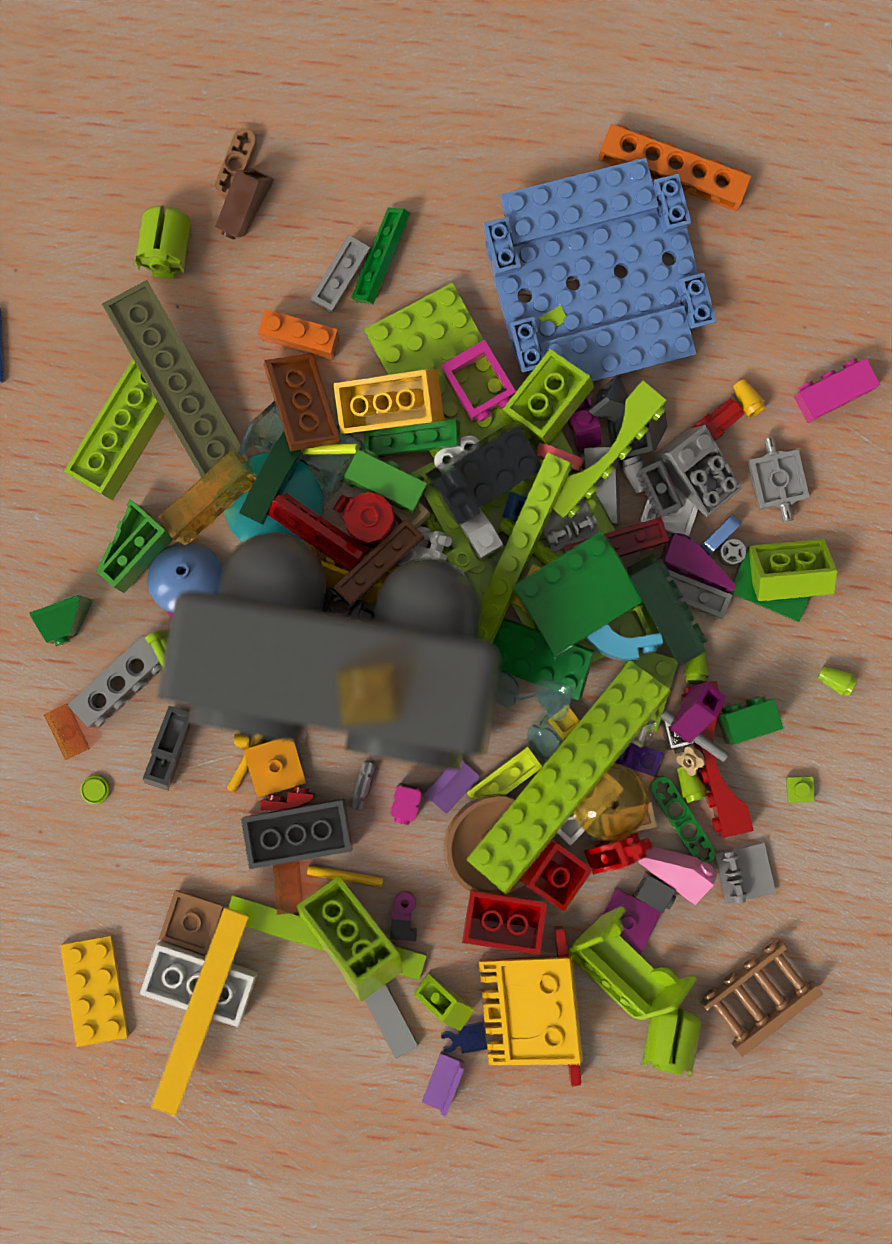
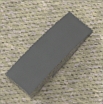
[143,706,191,791]

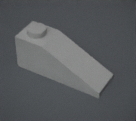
[581,447,620,523]

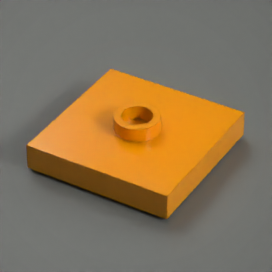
[243,739,306,798]

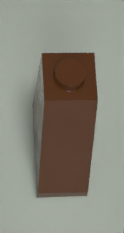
[215,168,274,239]

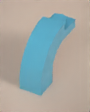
[585,624,663,661]

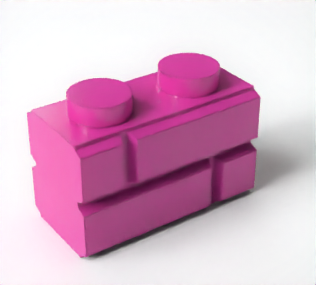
[390,784,422,825]

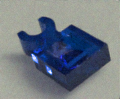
[441,1022,487,1054]

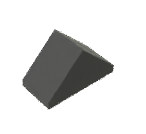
[589,375,628,422]

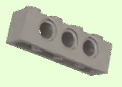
[68,636,162,728]

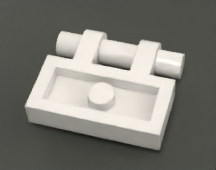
[397,526,452,566]

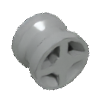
[718,539,746,566]

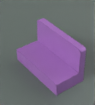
[424,760,479,813]
[422,1052,465,1117]

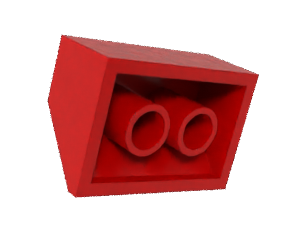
[462,891,547,955]

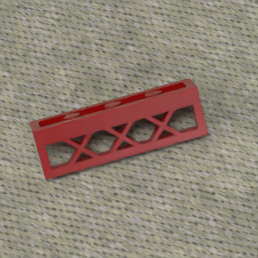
[268,493,369,572]

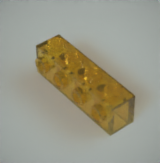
[158,450,257,545]

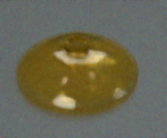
[574,763,649,840]

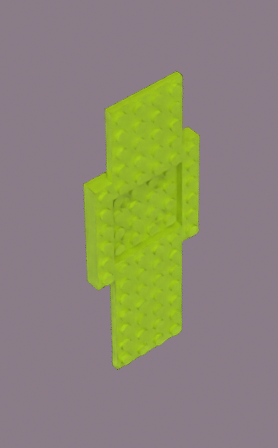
[364,282,644,663]

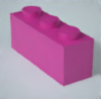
[794,358,880,423]

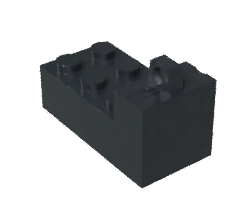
[425,421,542,526]

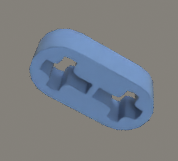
[700,514,742,555]

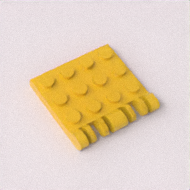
[478,957,583,1065]

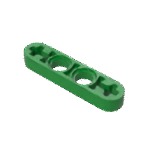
[650,776,715,864]

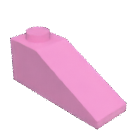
[637,847,717,905]

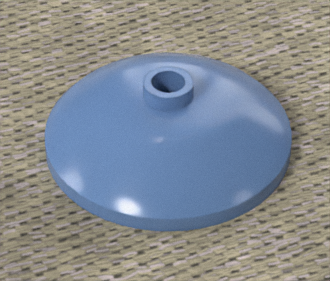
[147,542,222,613]

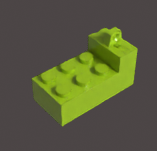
[297,876,403,1002]

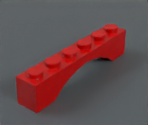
[681,681,754,838]

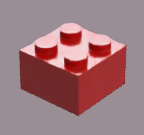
[519,840,593,912]

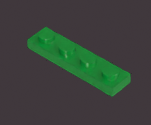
[351,207,410,305]
[364,419,461,457]

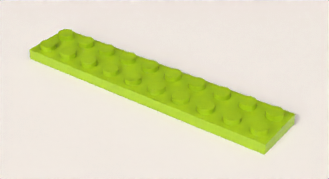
[467,660,672,894]

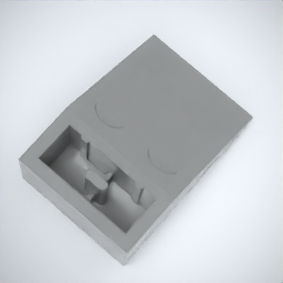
[654,425,742,517]

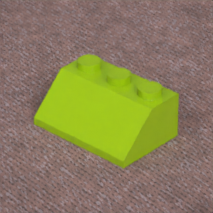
[503,349,594,445]
[749,539,837,601]

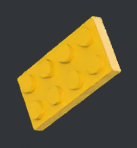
[60,935,129,1047]

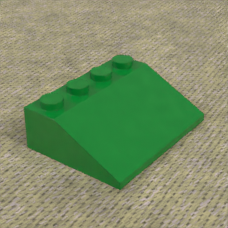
[513,531,643,656]

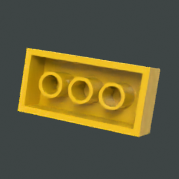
[333,369,444,434]

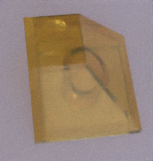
[337,664,398,727]

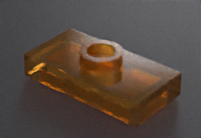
[44,704,90,760]
[273,861,303,915]

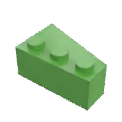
[344,449,427,514]
[96,499,174,593]

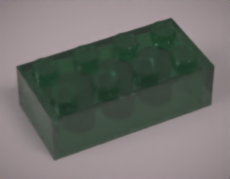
[626,554,708,666]

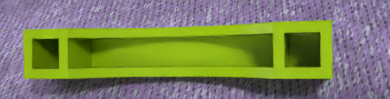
[552,381,666,520]

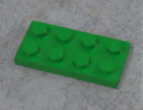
[492,618,595,700]

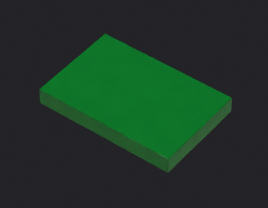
[730,546,810,622]

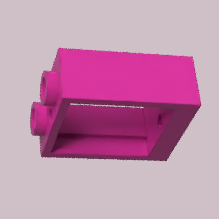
[441,340,516,422]

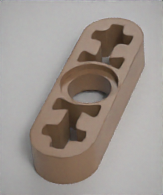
[215,128,257,199]

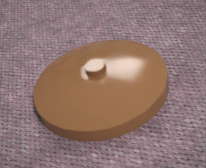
[444,794,525,896]

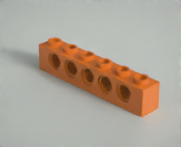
[598,124,751,211]

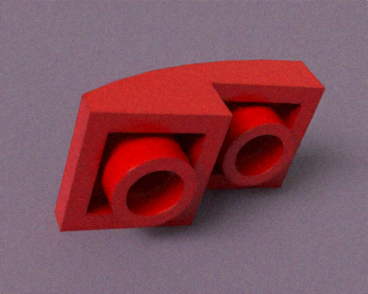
[260,787,315,811]

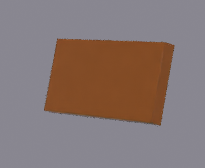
[264,353,340,451]

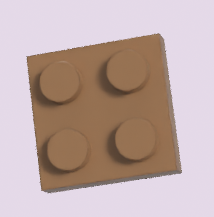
[159,889,224,955]

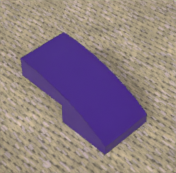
[615,742,665,778]

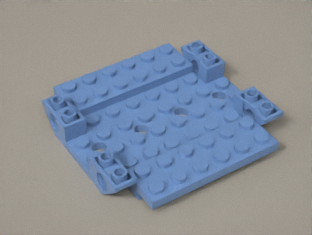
[483,158,716,382]

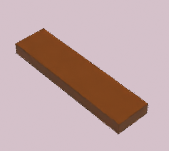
[333,519,424,607]

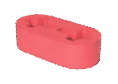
[535,443,584,473]

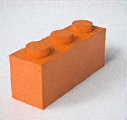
[258,309,340,360]

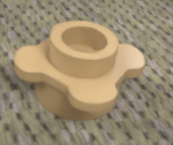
[677,746,705,776]

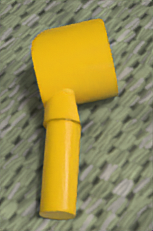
[233,732,249,748]

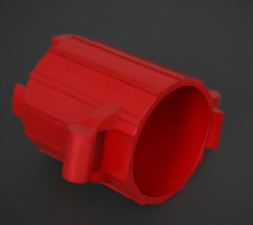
[333,492,399,548]

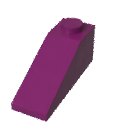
[658,533,736,593]

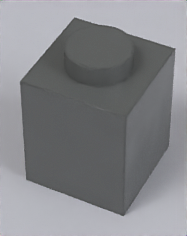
[633,873,676,913]

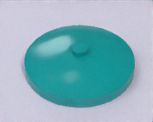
[223,452,324,542]

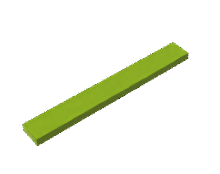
[228,894,427,980]

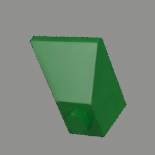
[29,595,92,646]

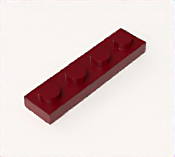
[563,517,669,558]

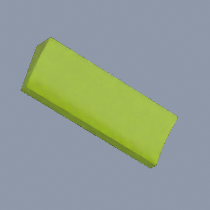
[64,359,165,501]

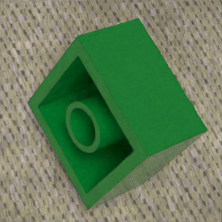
[717,696,784,745]

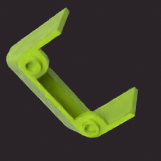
[568,906,697,1020]

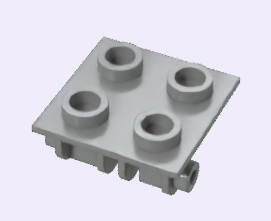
[543,498,599,553]
[715,843,776,904]

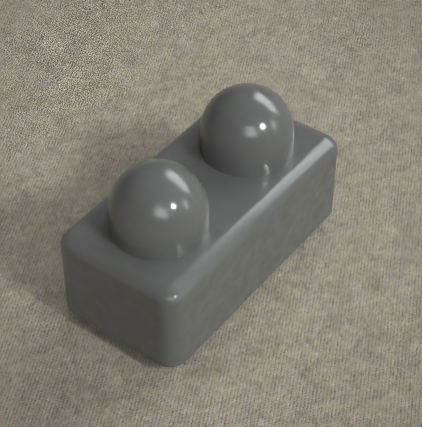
[157,532,503,770]

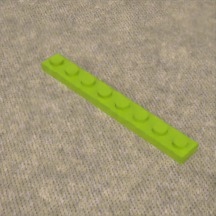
[478,452,573,643]

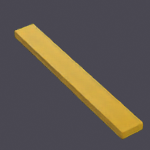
[151,907,249,1116]

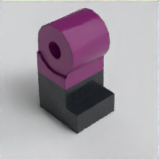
[390,891,417,942]

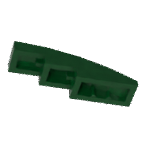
[239,431,305,525]

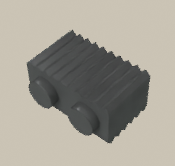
[636,460,683,518]

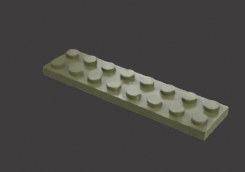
[102,280,249,484]

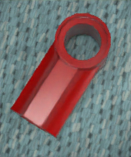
[692,398,744,441]

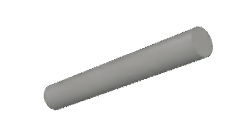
[660,709,729,762]

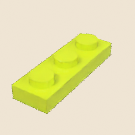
[467,747,542,801]

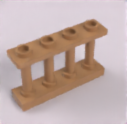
[700,940,824,1057]

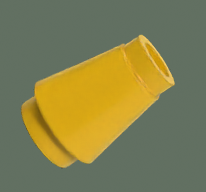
[733,379,766,418]

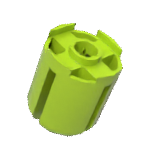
[134,206,191,279]
[641,1009,701,1077]

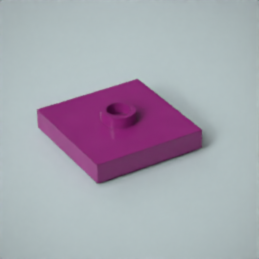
[602,888,661,955]

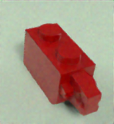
[584,832,653,875]

